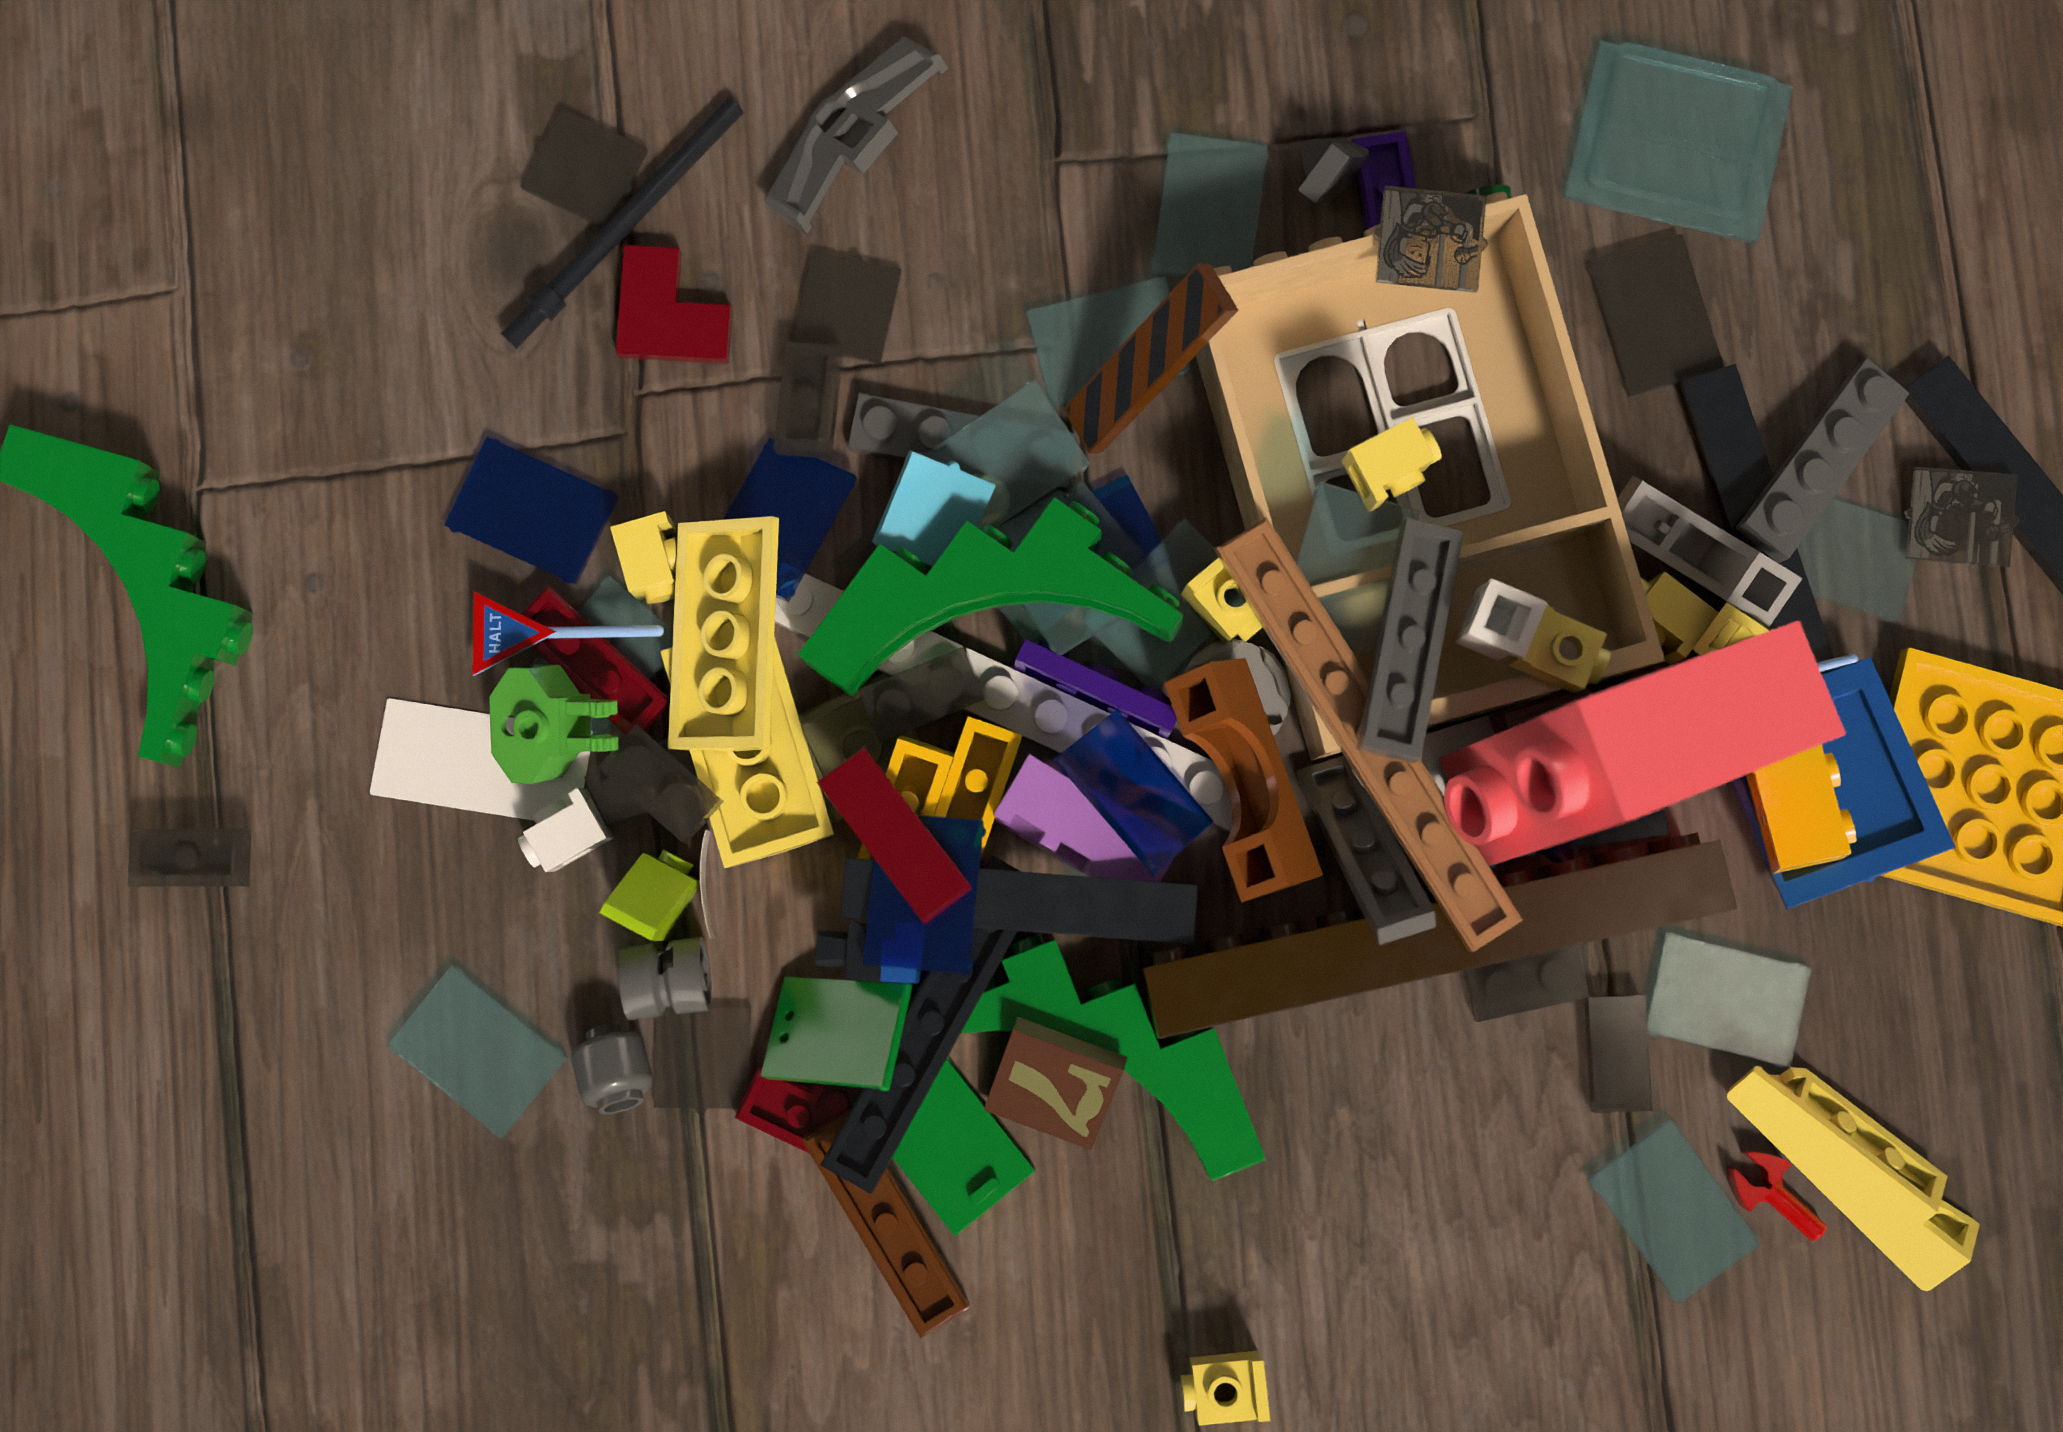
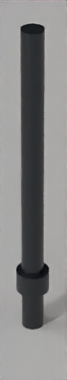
[500,97,743,349]

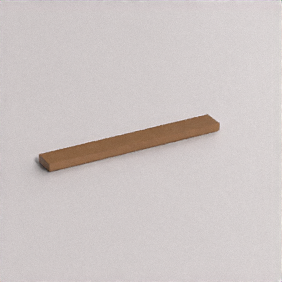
[1215,517,1523,952]

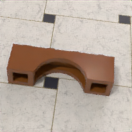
[1164,658,1323,902]

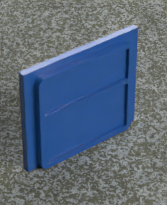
[1730,657,1956,910]

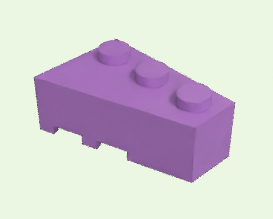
[994,754,1180,882]

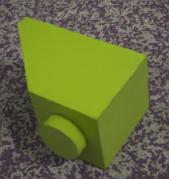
[599,849,700,941]

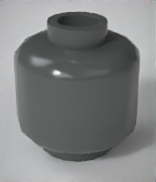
[571,1024,653,1114]

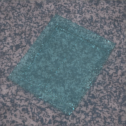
[1563,41,1793,244]

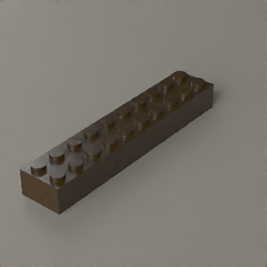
[1138,832,1738,1038]

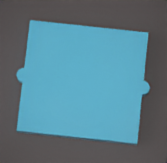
[872,450,995,566]

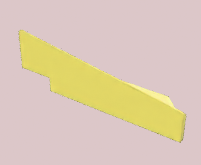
[1727,1066,1980,1291]

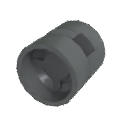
[618,937,712,1020]

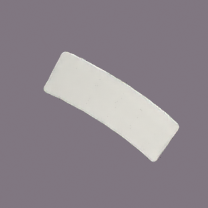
[700,830,715,939]

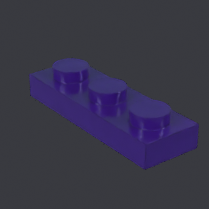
[1014,639,1177,739]

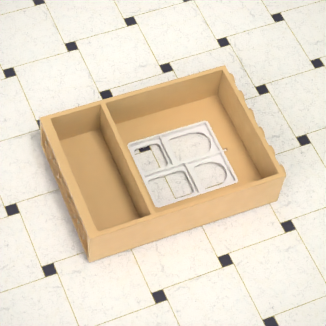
[1196,192,1665,760]

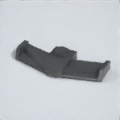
[764,36,949,235]

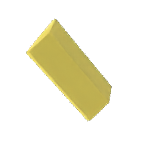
[668,516,779,752]
[660,634,835,868]

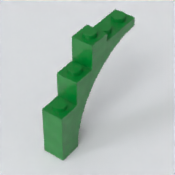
[0,424,253,767]
[797,497,1183,697]
[962,933,1266,1181]

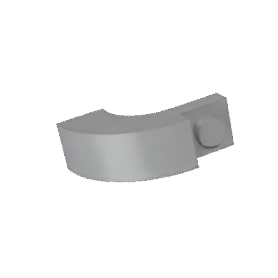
[1617,475,1802,626]

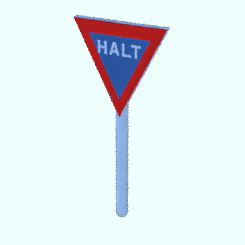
[472,592,664,676]

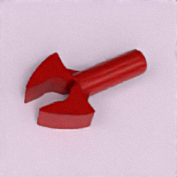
[1727,1150,1827,1241]

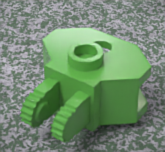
[489,664,618,784]

